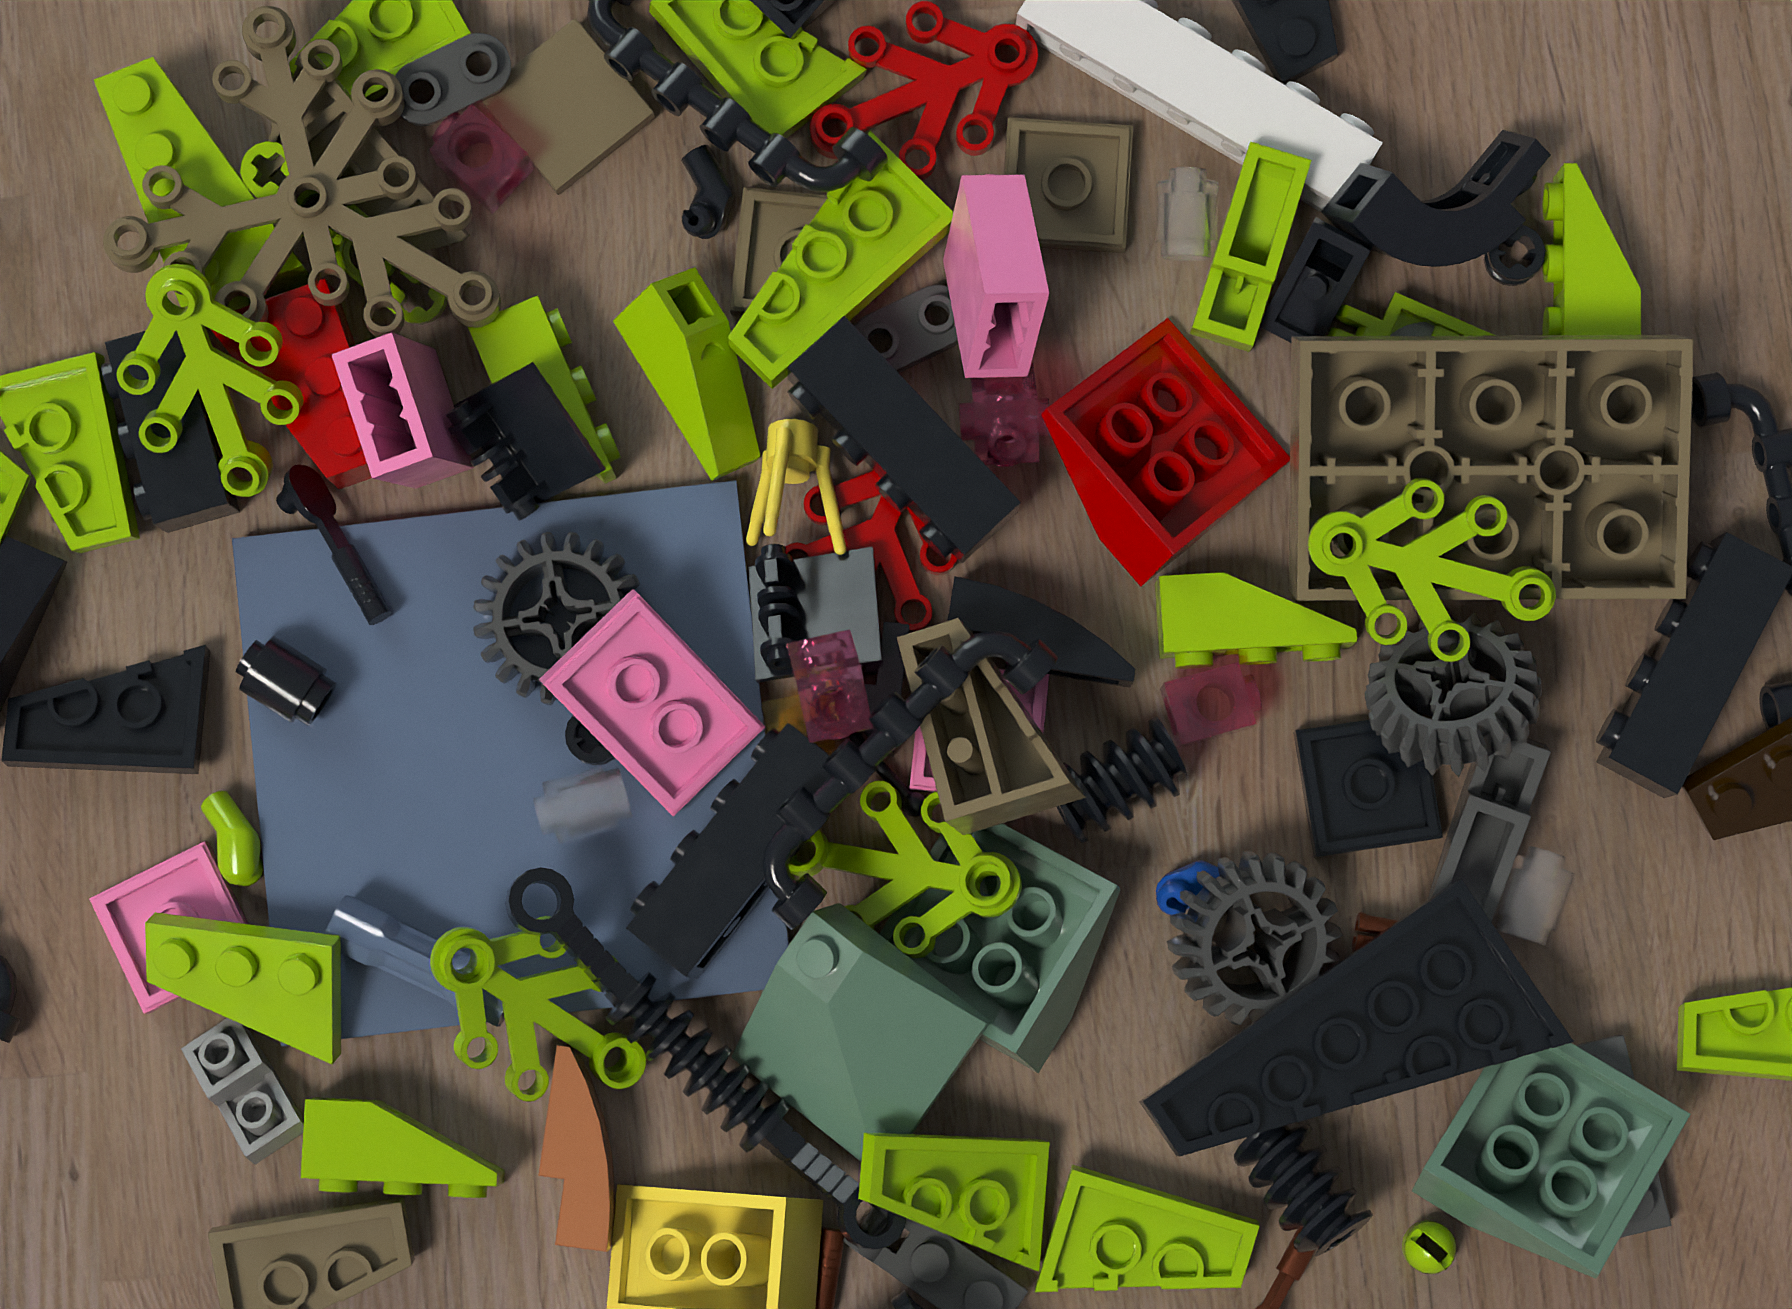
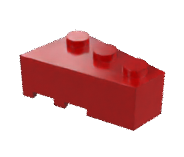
[211,278,372,490]

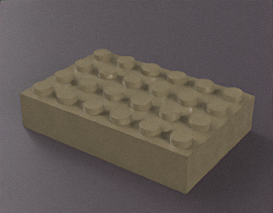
[1288,335,1694,601]

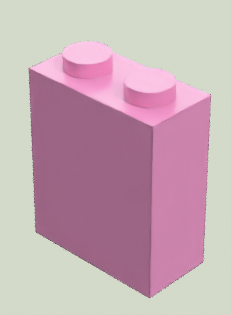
[943,174,1049,378]
[331,332,474,489]

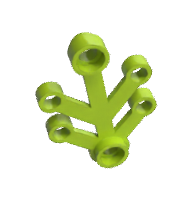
[117,264,303,497]
[1308,478,1556,662]
[789,780,1022,958]
[430,916,646,1102]

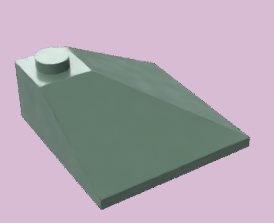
[879,824,1121,1073]
[731,903,991,1162]
[1412,1043,1691,1279]

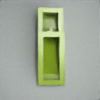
[1189,142,1312,352]

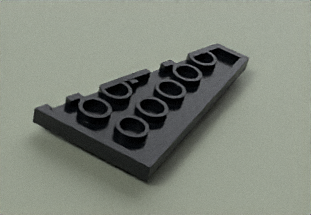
[1139,879,1574,1157]

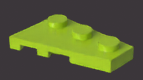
[858,1133,1050,1272]

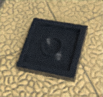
[1293,712,1443,858]

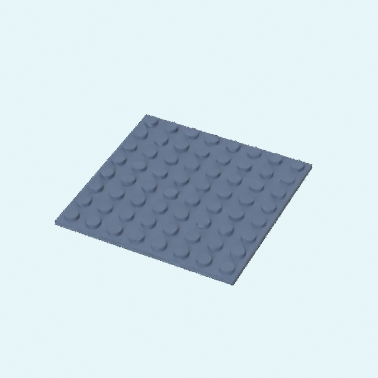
[232,480,789,1046]

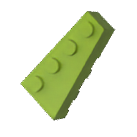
[94,57,310,310]

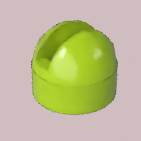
[1402,1220,1457,1274]

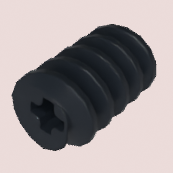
[1057,716,1187,843]
[1233,1123,1373,1256]

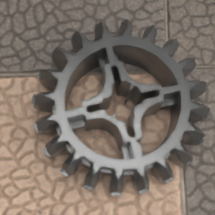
[473,532,640,705]
[1365,611,1542,778]
[1166,851,1343,1025]

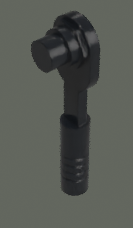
[276,464,392,625]

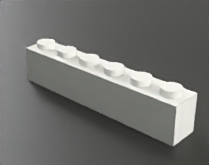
[1016,0,1383,212]

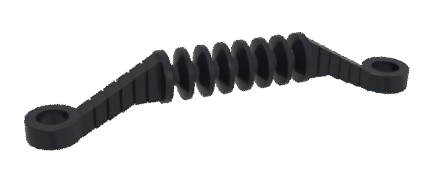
[505,867,906,1250]

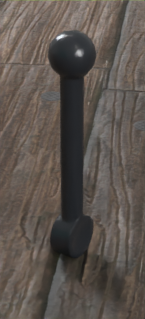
[829,711,925,817]

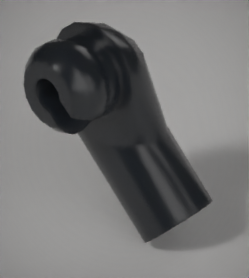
[681,144,735,239]

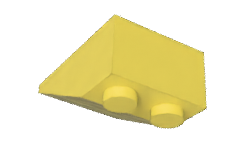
[606,1184,823,1309]

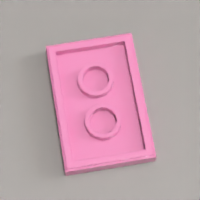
[539,589,765,817]

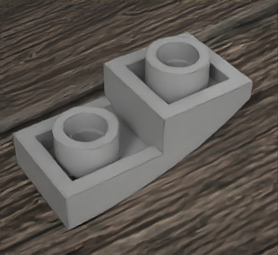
[181,1018,304,1165]

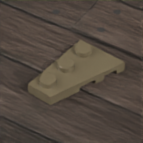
[208,1197,415,1309]

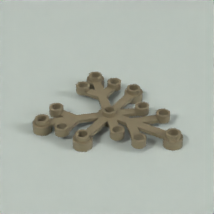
[103,6,501,337]

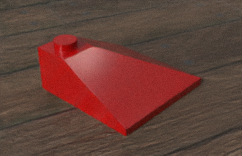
[1041,318,1290,587]

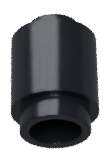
[235,636,337,726]

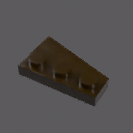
[1682,717,1792,840]

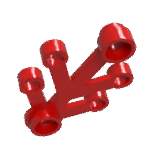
[810,1,1038,180]
[785,470,957,633]

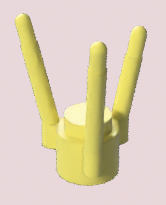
[746,419,846,555]

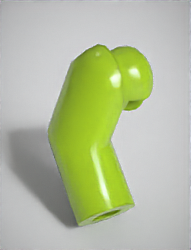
[201,791,263,886]

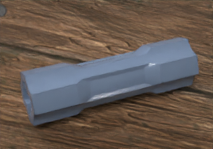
[325,895,522,1027]

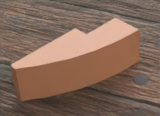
[538,1045,616,1252]

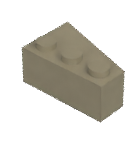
[897,618,1086,835]

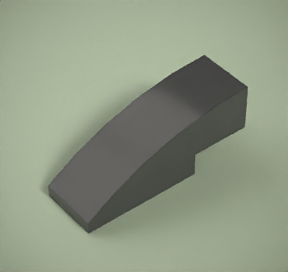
[1428,738,1551,922]

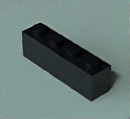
[787,316,1021,564]
[1596,532,1792,798]
[626,723,830,979]

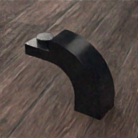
[1321,130,1551,267]

